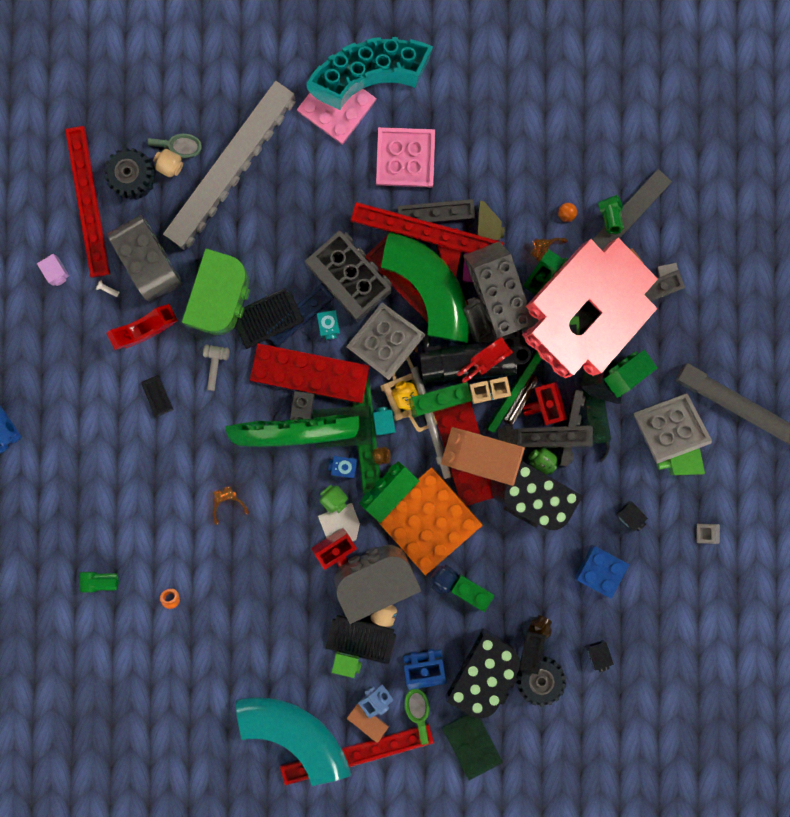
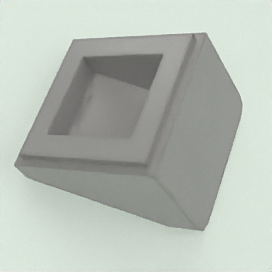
[697,524,720,544]

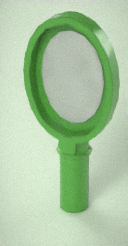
[405,689,430,745]

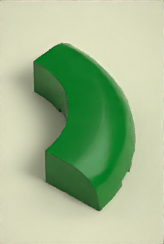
[381,232,469,343]
[225,415,359,447]

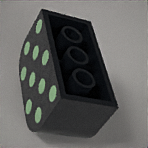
[490,461,583,530]
[445,628,520,718]

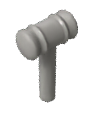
[203,344,230,391]

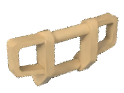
[380,356,437,432]

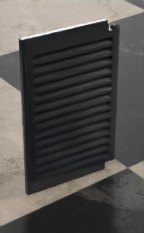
[235,288,305,349]
[326,615,396,664]

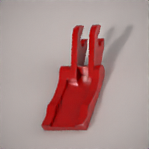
[457,337,513,383]

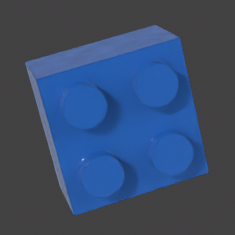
[574,545,630,599]

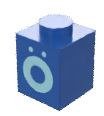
[328,456,357,478]

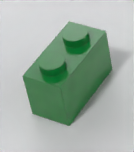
[523,249,564,295]
[451,574,494,612]

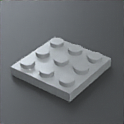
[346,303,425,380]
[634,393,712,464]

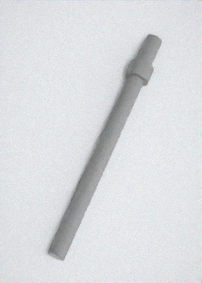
[411,366,451,479]

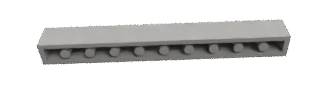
[163,81,296,251]

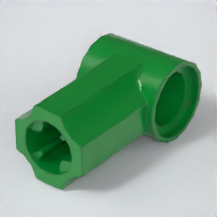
[598,195,624,235]
[79,572,119,592]

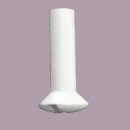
[96,280,120,297]

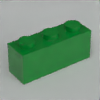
[604,349,658,398]
[409,382,472,418]
[359,461,419,523]

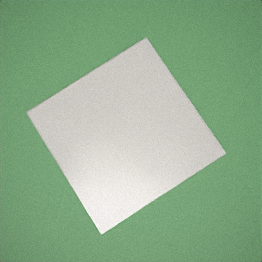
[318,503,360,541]

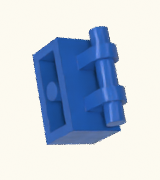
[403,649,447,690]

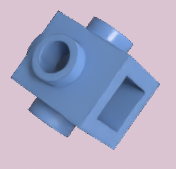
[358,685,393,719]

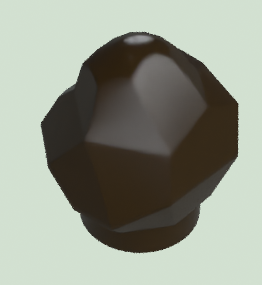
[528,615,552,639]

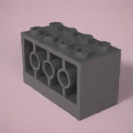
[305,230,392,323]
[464,241,534,338]

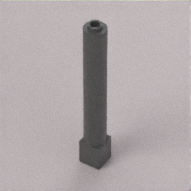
[674,363,790,445]

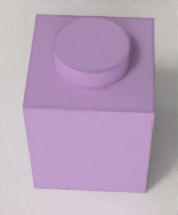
[37,254,69,286]

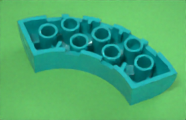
[306,37,433,110]
[236,697,351,786]

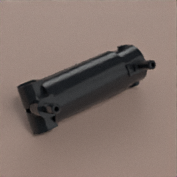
[420,329,531,384]

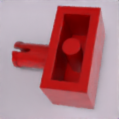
[523,381,567,425]
[311,528,357,570]

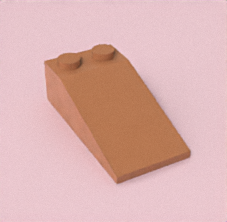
[441,427,525,486]

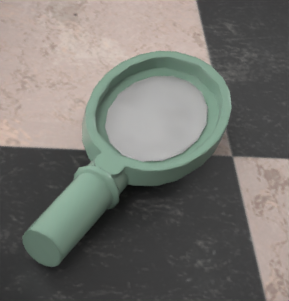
[148,134,202,158]

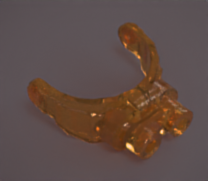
[530,238,567,272]
[213,486,249,525]

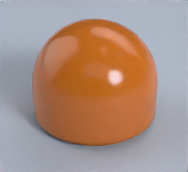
[558,203,577,222]
[160,589,180,609]

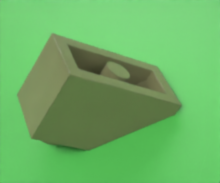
[477,201,505,241]

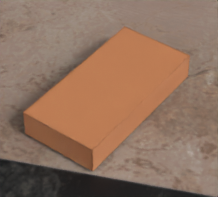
[347,704,390,743]

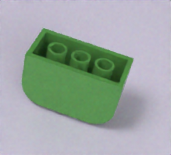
[182,249,250,335]

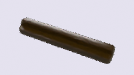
[503,375,538,425]

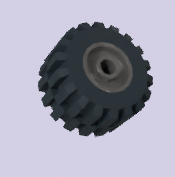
[104,148,157,199]
[517,655,566,707]

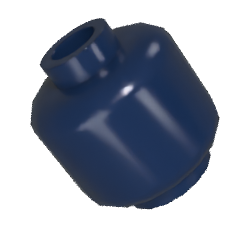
[430,565,458,594]

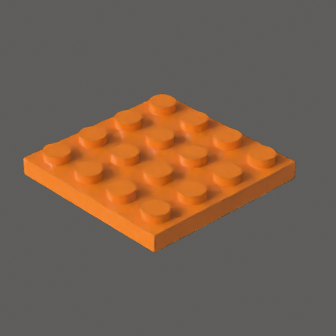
[378,467,483,575]

